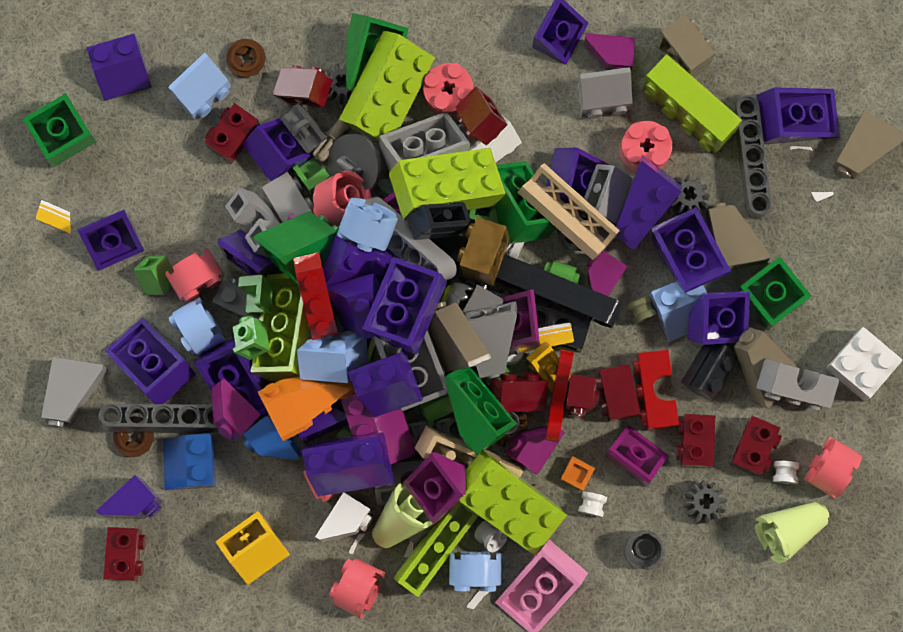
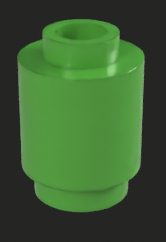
[544,261,581,284]

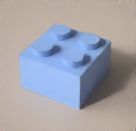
[297,331,369,383]

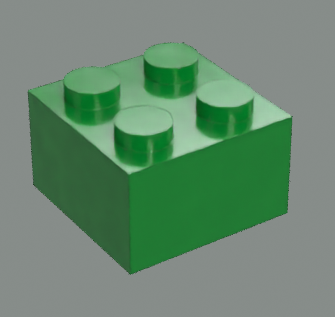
[23,93,96,168]
[737,256,812,331]

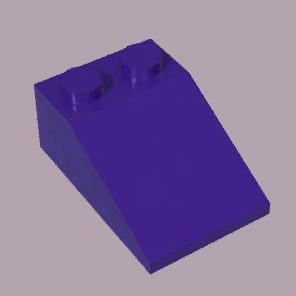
[756,87,840,143]
[651,207,731,293]
[217,230,279,278]
[323,234,392,312]
[105,317,196,404]
[194,338,268,416]

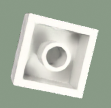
[826,327,902,402]

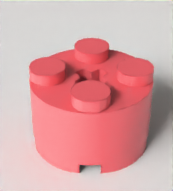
[423,63,473,119]
[620,121,672,174]
[313,170,372,228]
[165,248,224,302]
[804,436,862,498]
[329,558,385,619]

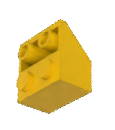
[215,511,290,585]

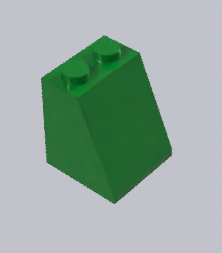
[253,211,339,284]

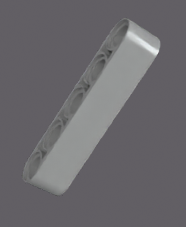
[365,197,456,280]

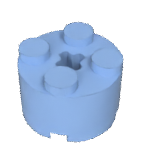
[337,198,398,252]
[168,297,225,356]
[449,551,501,592]

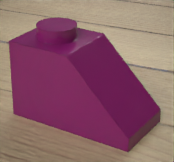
[584,33,635,71]
[586,250,627,296]
[211,378,260,441]
[504,425,565,475]

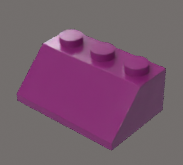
[341,392,417,464]

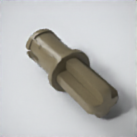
[312,116,351,162]

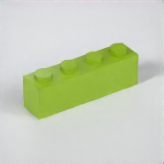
[393,501,478,597]

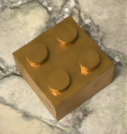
[457,217,510,286]

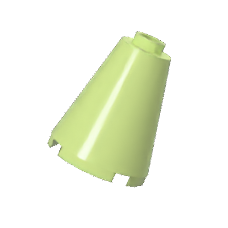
[372,484,433,548]
[755,502,829,564]

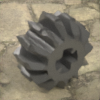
[326,64,353,106]
[670,174,710,215]
[683,480,727,524]

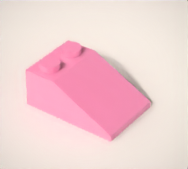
[495,539,588,632]

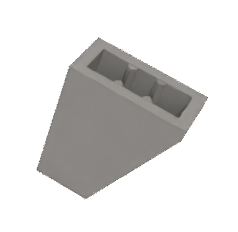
[465,302,517,378]
[41,357,107,427]

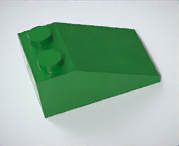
[346,13,409,91]
[495,161,556,244]
[444,367,517,455]

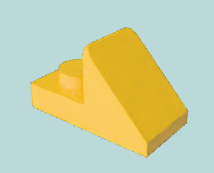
[526,342,571,393]

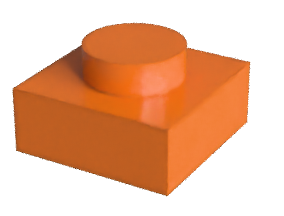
[560,456,595,492]

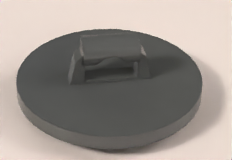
[327,134,381,191]

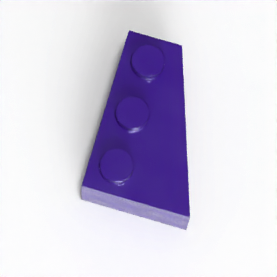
[615,155,682,250]

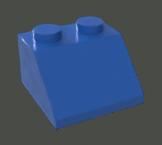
[243,415,302,460]
[163,434,216,490]

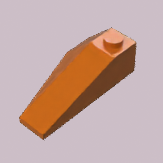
[258,376,355,441]

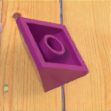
[502,290,540,349]
[605,425,669,487]
[403,452,466,524]

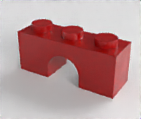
[293,252,338,340]
[633,349,679,431]

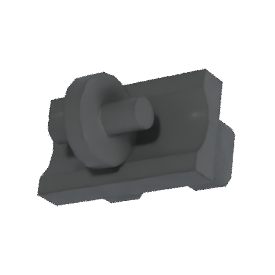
[280,103,328,154]

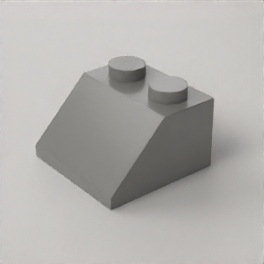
[577,67,632,119]

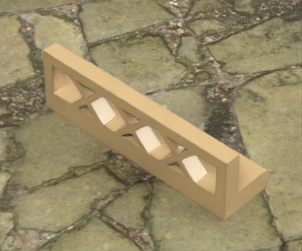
[518,163,620,260]

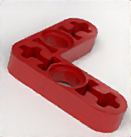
[545,349,574,442]

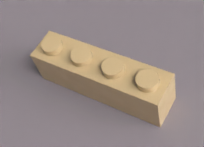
[415,425,523,477]

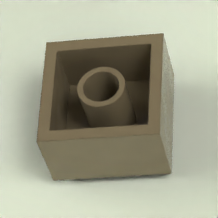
[656,14,715,78]

